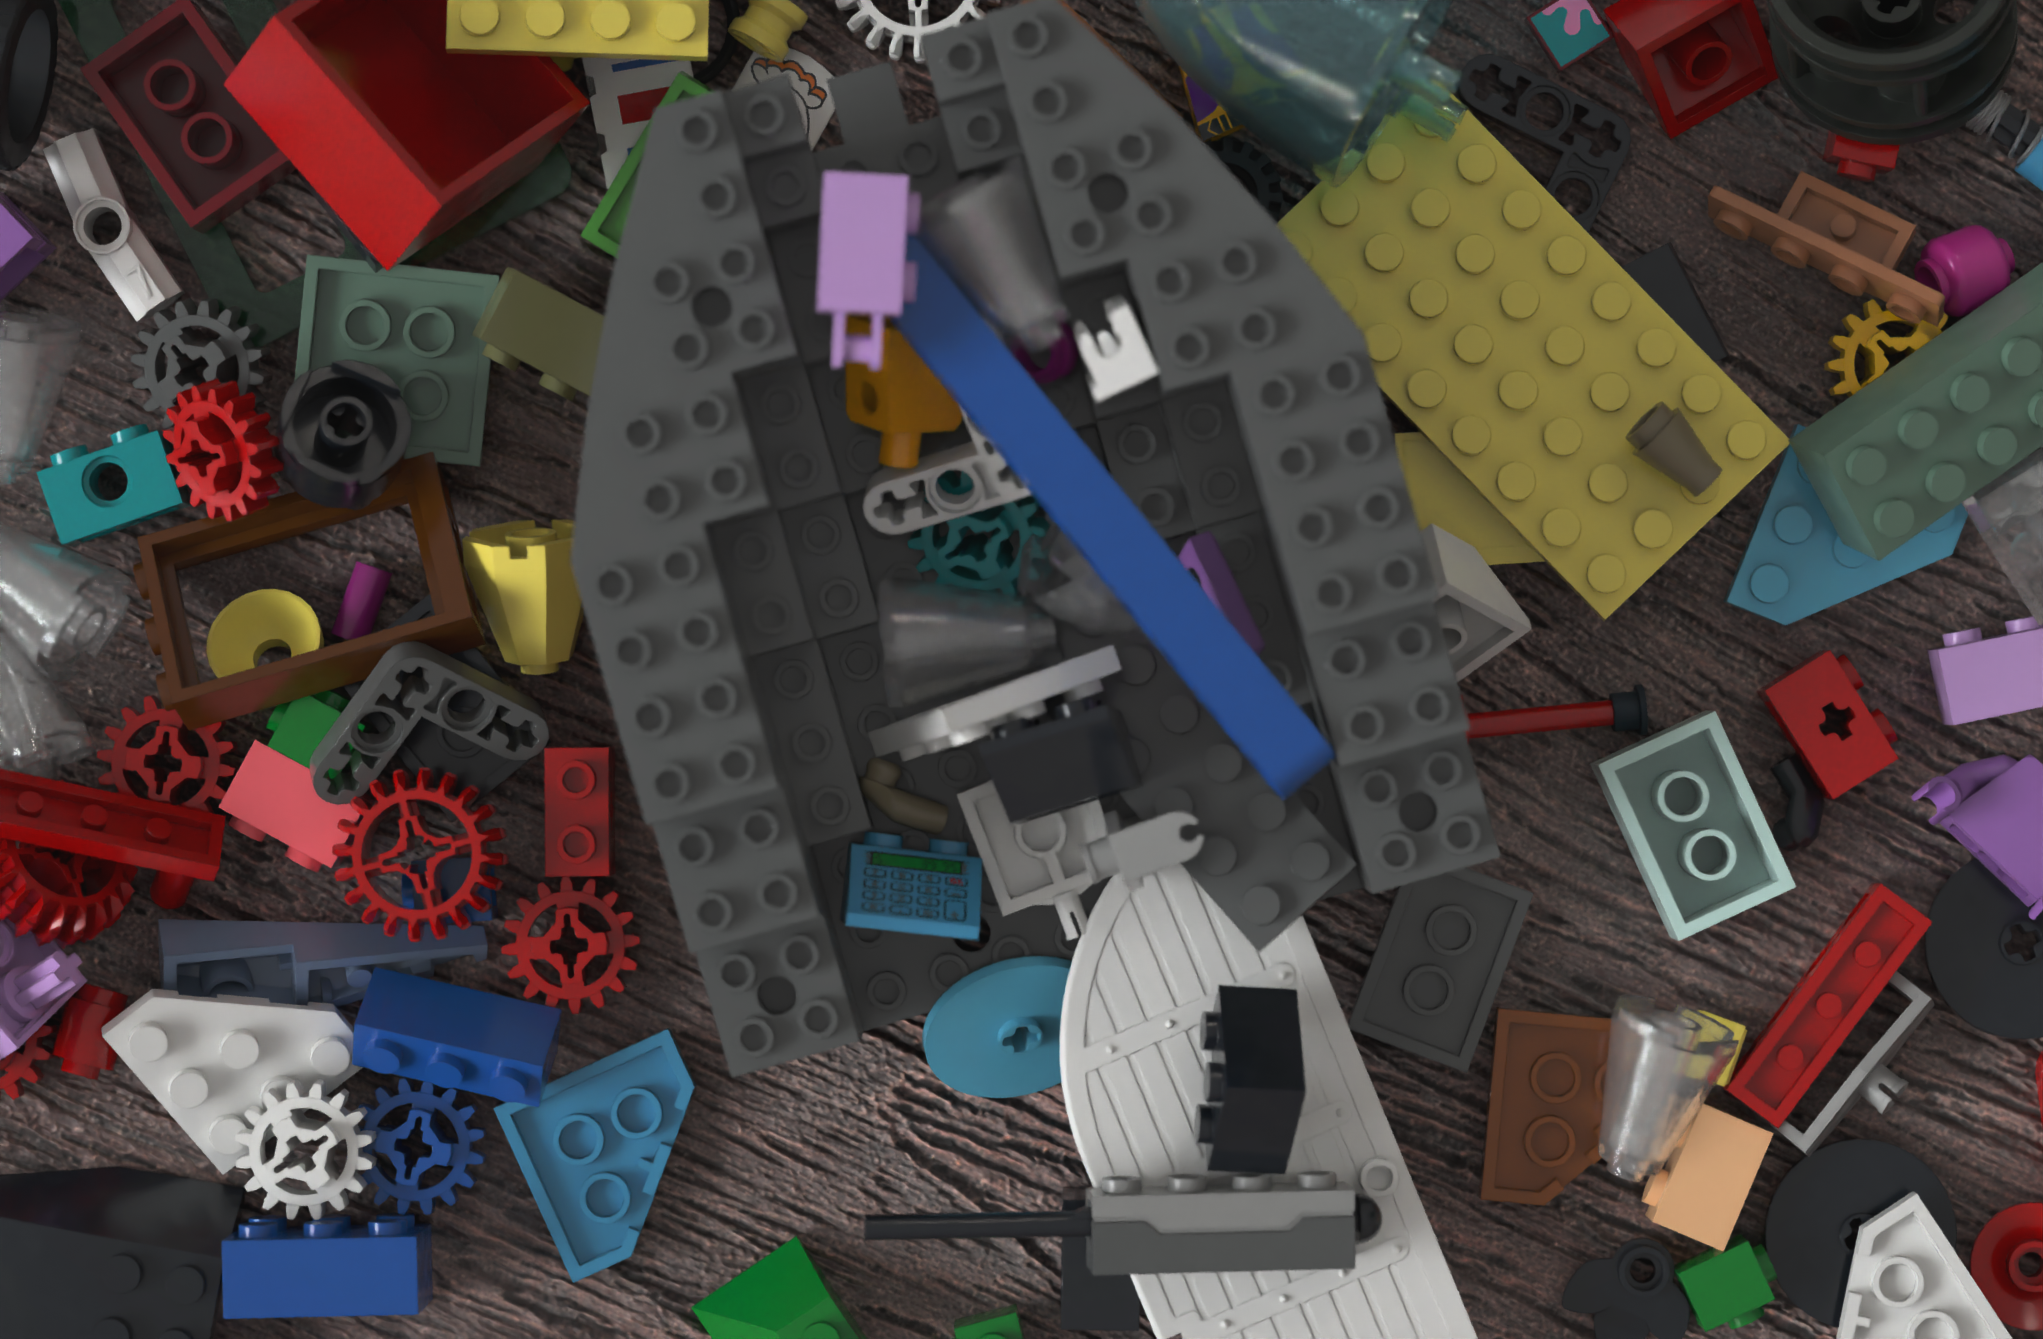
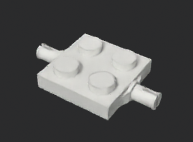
[956,731,1107,940]

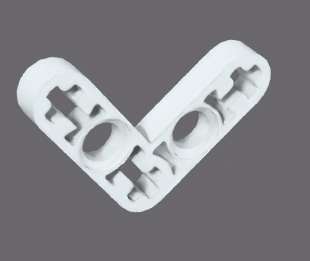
[863,318,1032,535]

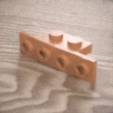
[1708,171,1945,327]

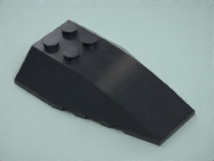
[0,1165,246,1339]

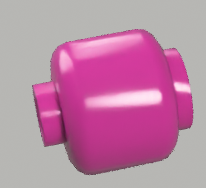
[1914,225,2015,317]

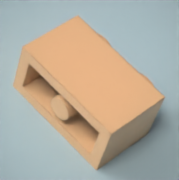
[1642,1099,1774,1252]

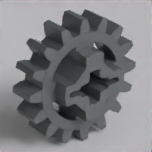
[130,297,273,429]

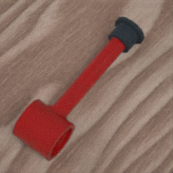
[1461,684,1648,744]

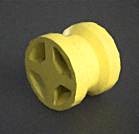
[728,0,808,63]

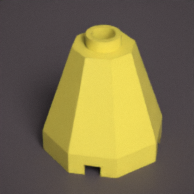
[462,519,585,675]

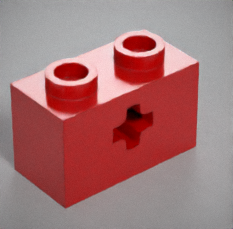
[1757,650,1899,800]
[544,746,615,877]

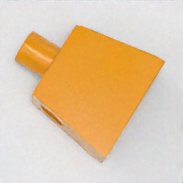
[845,315,963,468]

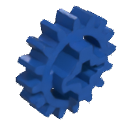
[346,1077,487,1215]

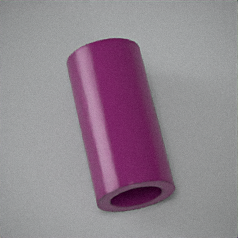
[331,561,393,640]

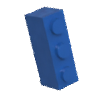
[352,967,562,1107]

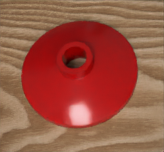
[1969,1202,2043,1331]

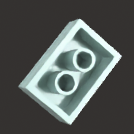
[1590,710,1796,941]

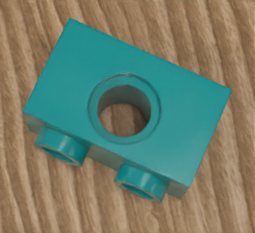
[36,424,191,547]

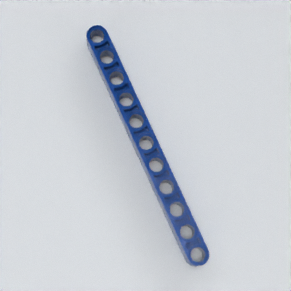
[818,226,1336,800]

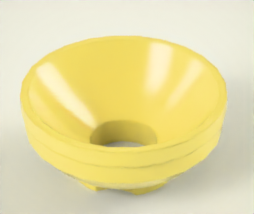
[206,589,324,678]

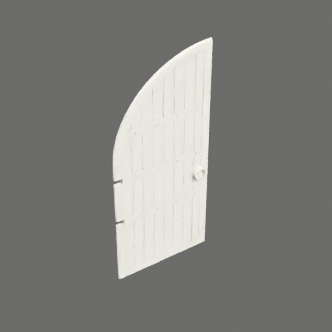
[1060,863,1478,1339]

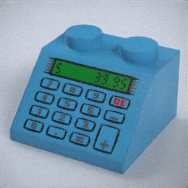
[840,831,982,940]

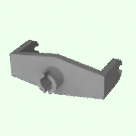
[1080,810,1204,892]
[1742,971,1935,1157]

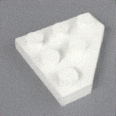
[868,645,1122,762]
[101,989,363,1175]
[1836,1191,2012,1339]

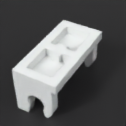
[1074,293,1159,402]

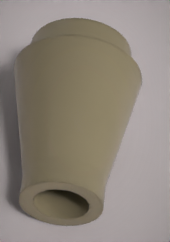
[1626,401,1722,497]

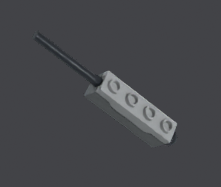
[864,1171,1382,1276]

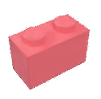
[218,739,376,872]

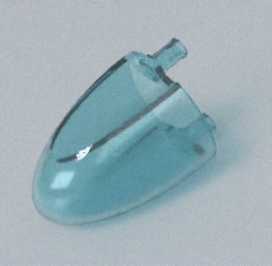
[1134,0,1468,188]

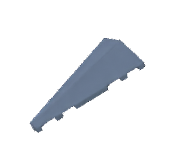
[158,919,488,1007]

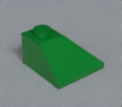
[691,1235,867,1339]

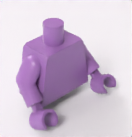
[1911,754,2043,920]

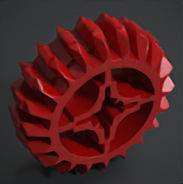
[332,767,509,942]
[0,779,139,949]

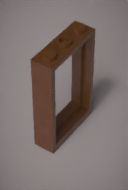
[133,452,486,731]

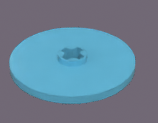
[922,956,1072,1098]

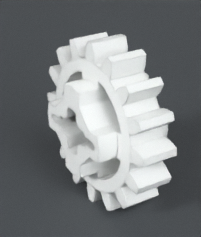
[235,1079,377,1220]

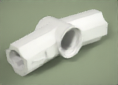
[43,128,185,323]

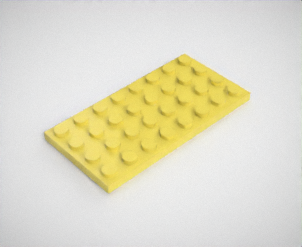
[1277,75,1790,621]

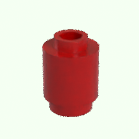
[52,983,129,1080]

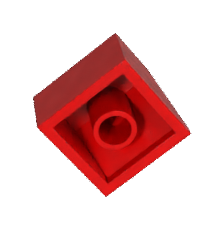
[1603,0,1778,139]

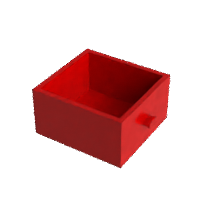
[223,0,590,271]

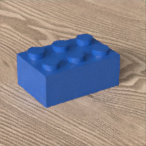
[221,1213,433,1319]

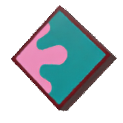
[1524,0,1614,74]

